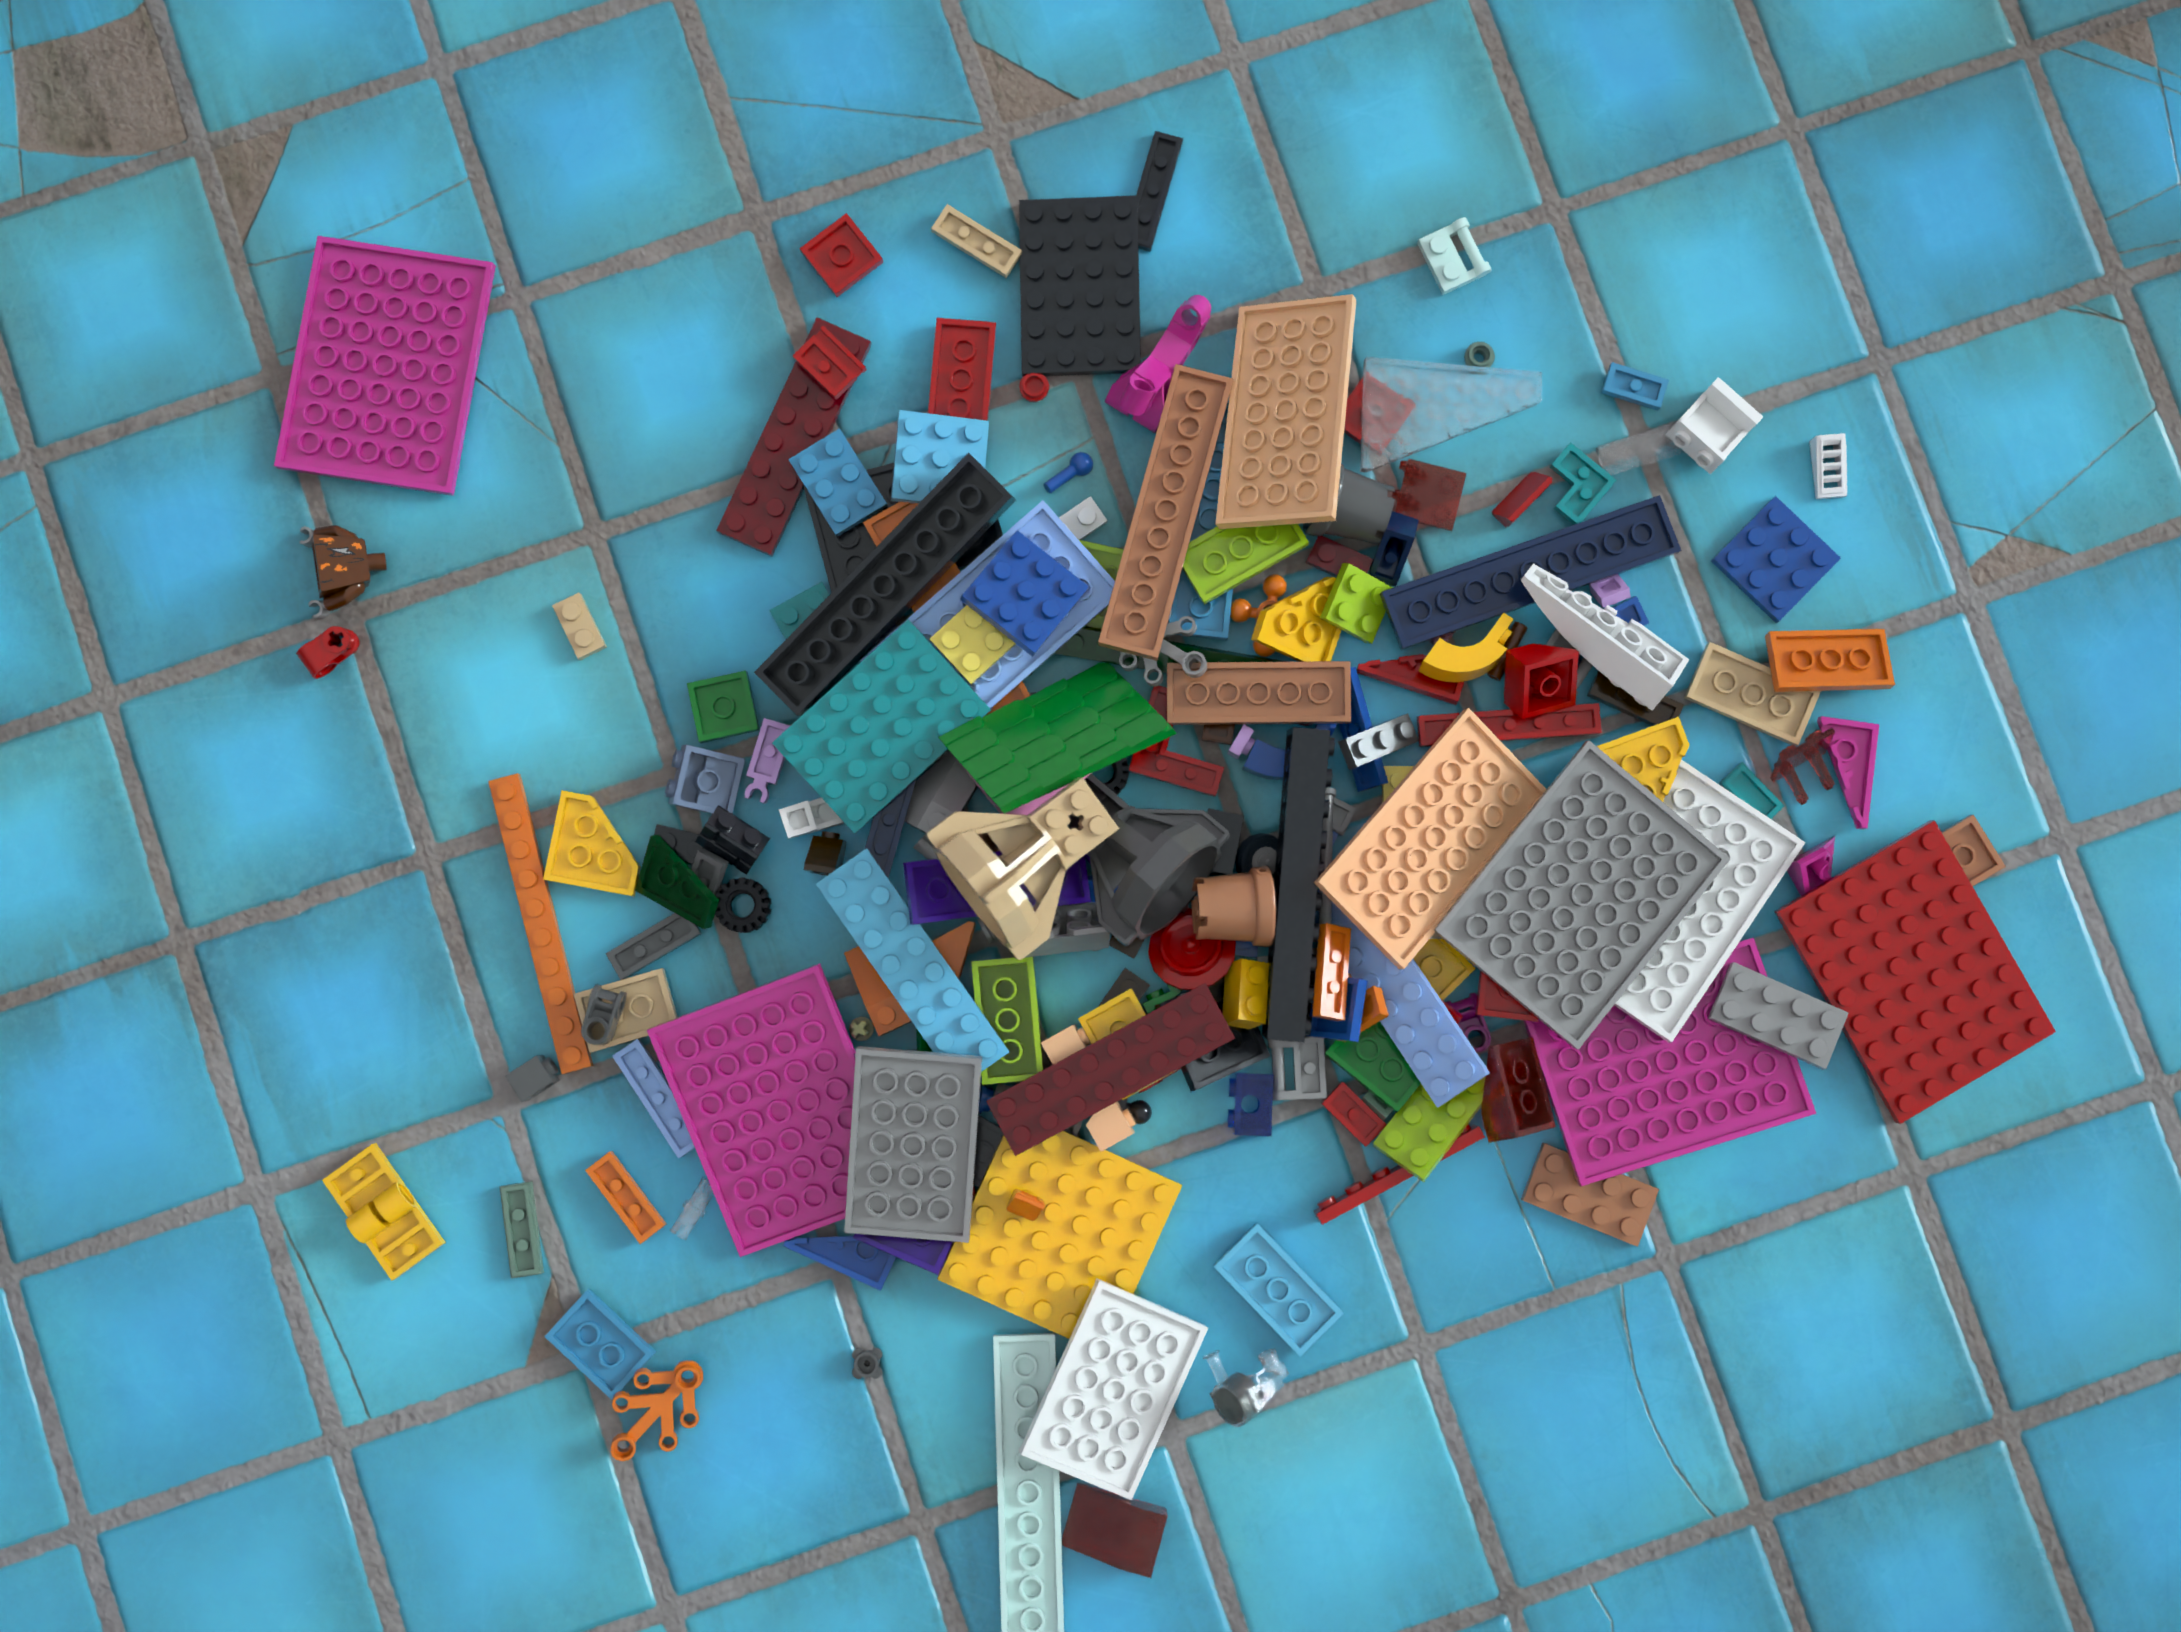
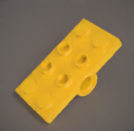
[322,1143,446,1281]

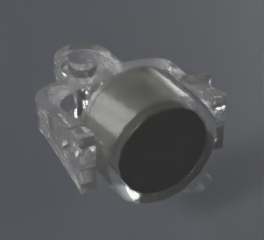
[1203,1348,1289,1427]

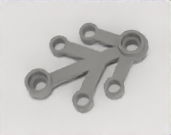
[1119,610,1207,687]

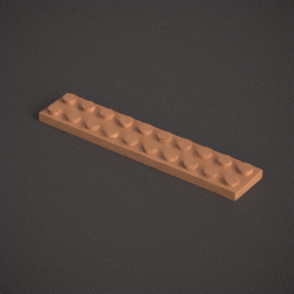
[1098,364,1234,661]

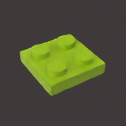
[1320,563,1393,644]

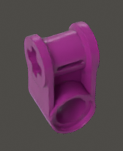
[1446,992,1491,1053]

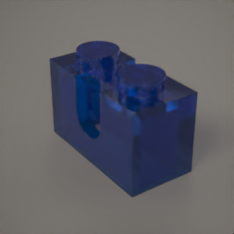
[1227,1072,1274,1136]

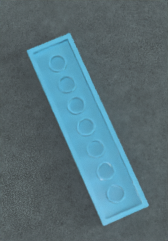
[816,848,1009,1072]

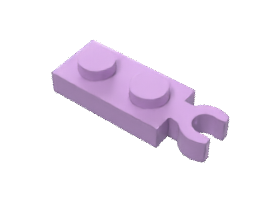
[745,718,790,804]

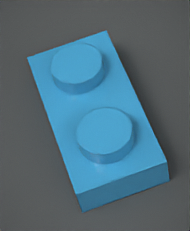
[1601,362,1669,411]

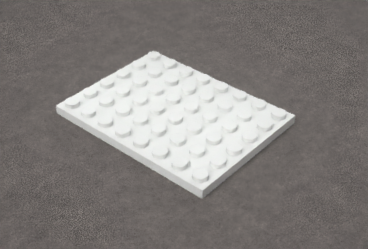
[1614,760,1806,1043]

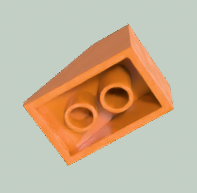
[844,946,912,1036]

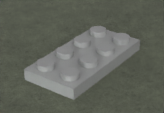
[1708,962,1849,1070]

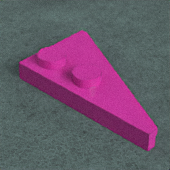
[1817,716,1879,830]

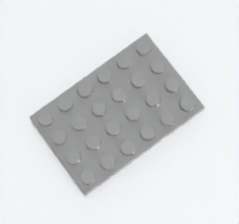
[844,1046,982,1243]

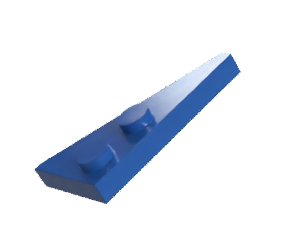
[783,1236,896,1291]

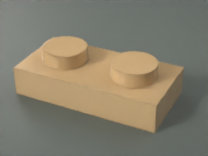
[552,593,607,660]

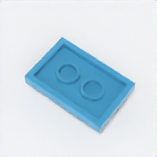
[788,428,888,537]
[544,1289,656,1400]

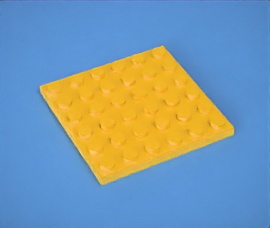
[937,1130,1182,1339]

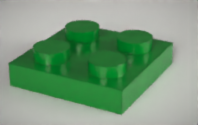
[687,670,760,743]

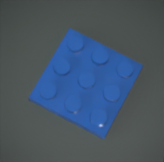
[1711,496,1841,623]
[960,530,1089,657]

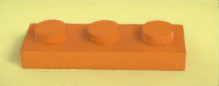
[1313,923,1351,1021]
[585,1151,667,1244]

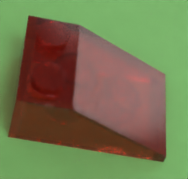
[1481,1037,1556,1143]
[1062,1483,1168,1578]

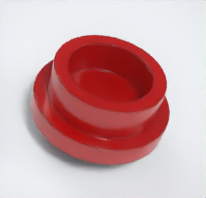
[1019,373,1049,402]

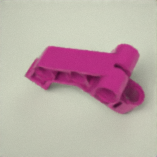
[1105,295,1211,434]

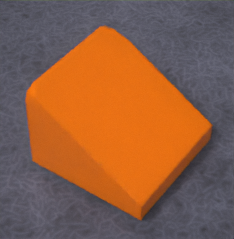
[1007,1189,1045,1221]

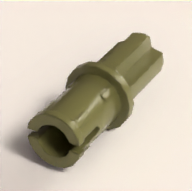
[849,1017,874,1041]

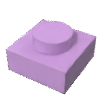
[1589,574,1631,608]
[1227,724,1255,759]

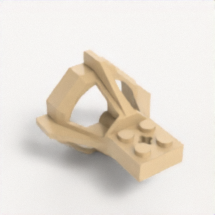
[926,778,1119,960]

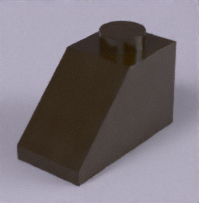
[803,831,847,876]

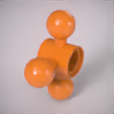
[1230,574,1287,657]

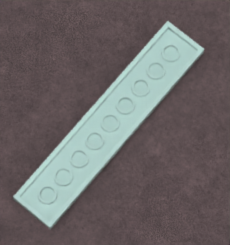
[993,1333,1064,1632]

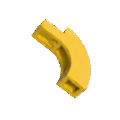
[1418,613,1514,682]

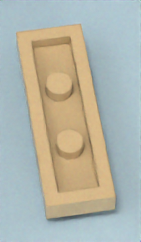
[931,204,1022,278]

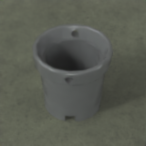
[1303,463,1395,544]

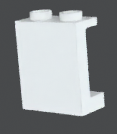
[1665,377,1763,474]

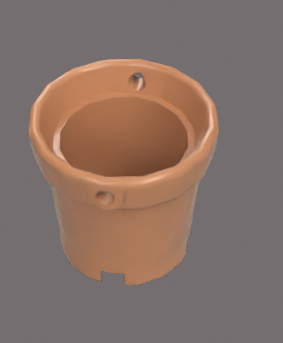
[1192,866,1276,947]

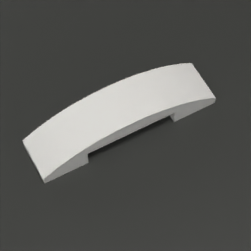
[779,798,844,839]

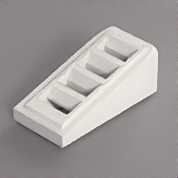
[1809,433,1847,499]

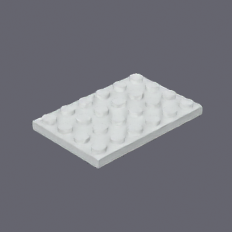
[1019,1278,1208,1500]

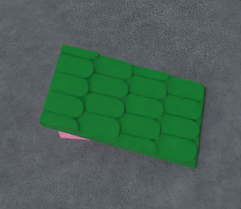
[938,663,1177,815]

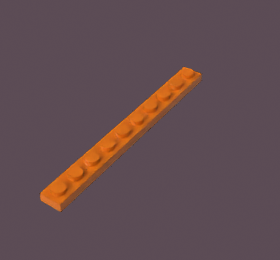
[488,773,594,1074]

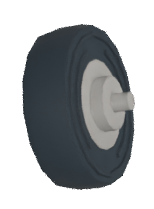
[1235,833,1278,881]

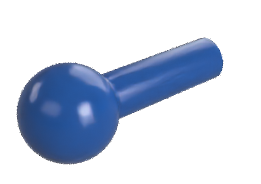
[1044,452,1093,494]

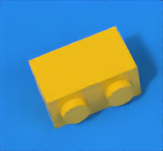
[1222,958,1269,1029]

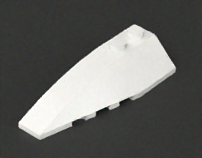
[1521,564,1689,710]

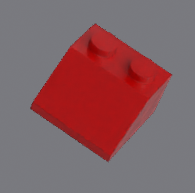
[1504,643,1579,719]

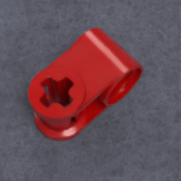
[296,626,359,679]

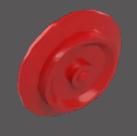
[1148,908,1236,990]

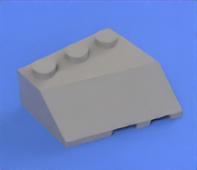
[1024,902,1110,958]

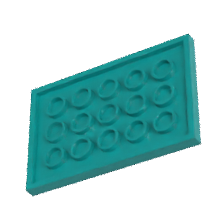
[772,619,991,834]

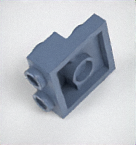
[665,744,745,814]

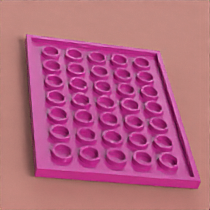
[274,236,496,496]
[1523,937,1817,1186]
[647,963,856,1257]

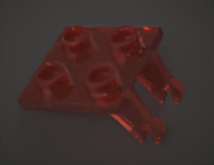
[1392,459,1467,531]
[1770,728,1835,805]

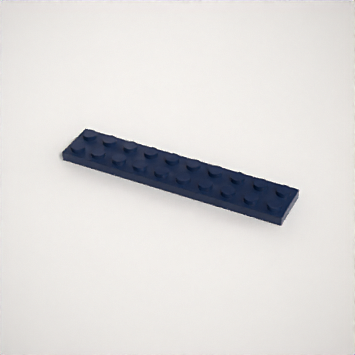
[1380,495,1682,650]

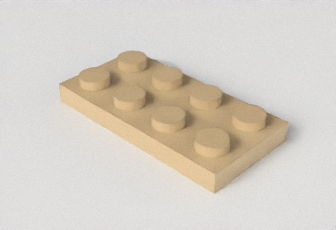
[1684,642,1821,746]

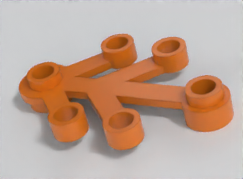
[611,1360,703,1461]

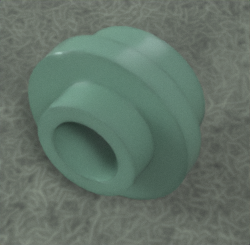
[1464,342,1495,372]

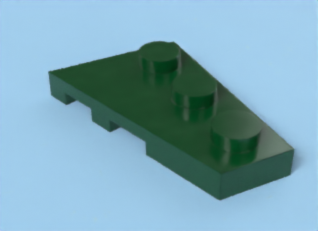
[635,834,719,929]

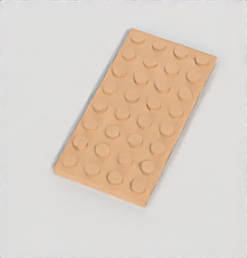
[1215,294,1356,529]
[1314,708,1546,969]

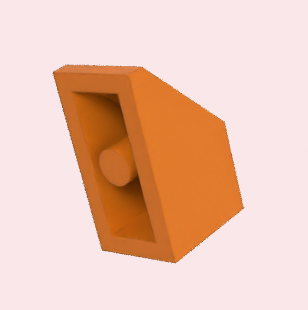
[933,921,976,980]

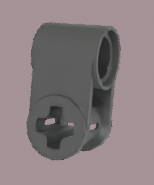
[581,984,627,1046]

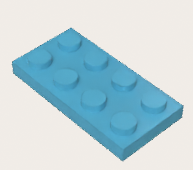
[1213,1223,1344,1357]

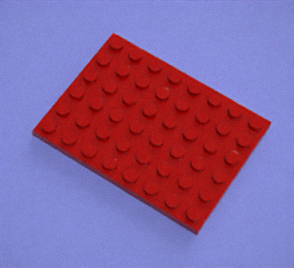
[1774,820,2056,1124]

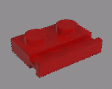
[792,326,867,400]

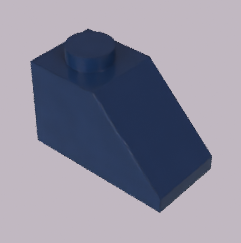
[1369,511,1419,586]

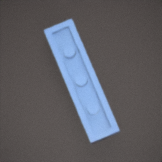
[612,1039,695,1159]

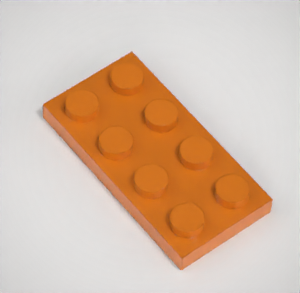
[1765,629,1895,692]

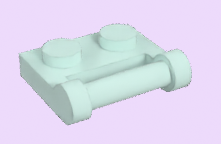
[1417,217,1492,295]

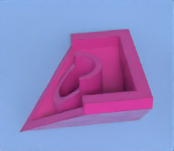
[1787,836,1835,896]

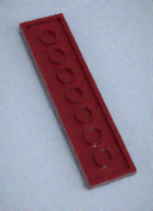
[716,317,872,557]
[987,983,1235,1156]

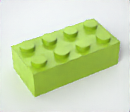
[971,957,1044,1085]

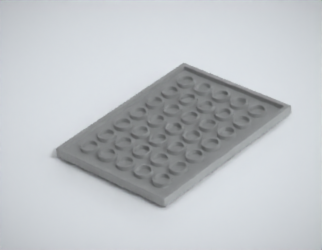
[1434,740,1730,1050]

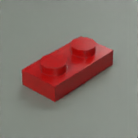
[1321,1081,1387,1147]

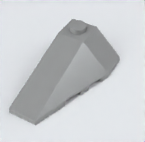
[904,751,978,834]

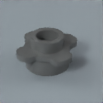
[852,1348,883,1379]

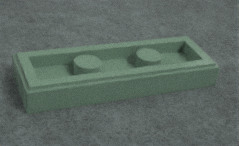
[499,1181,544,1279]

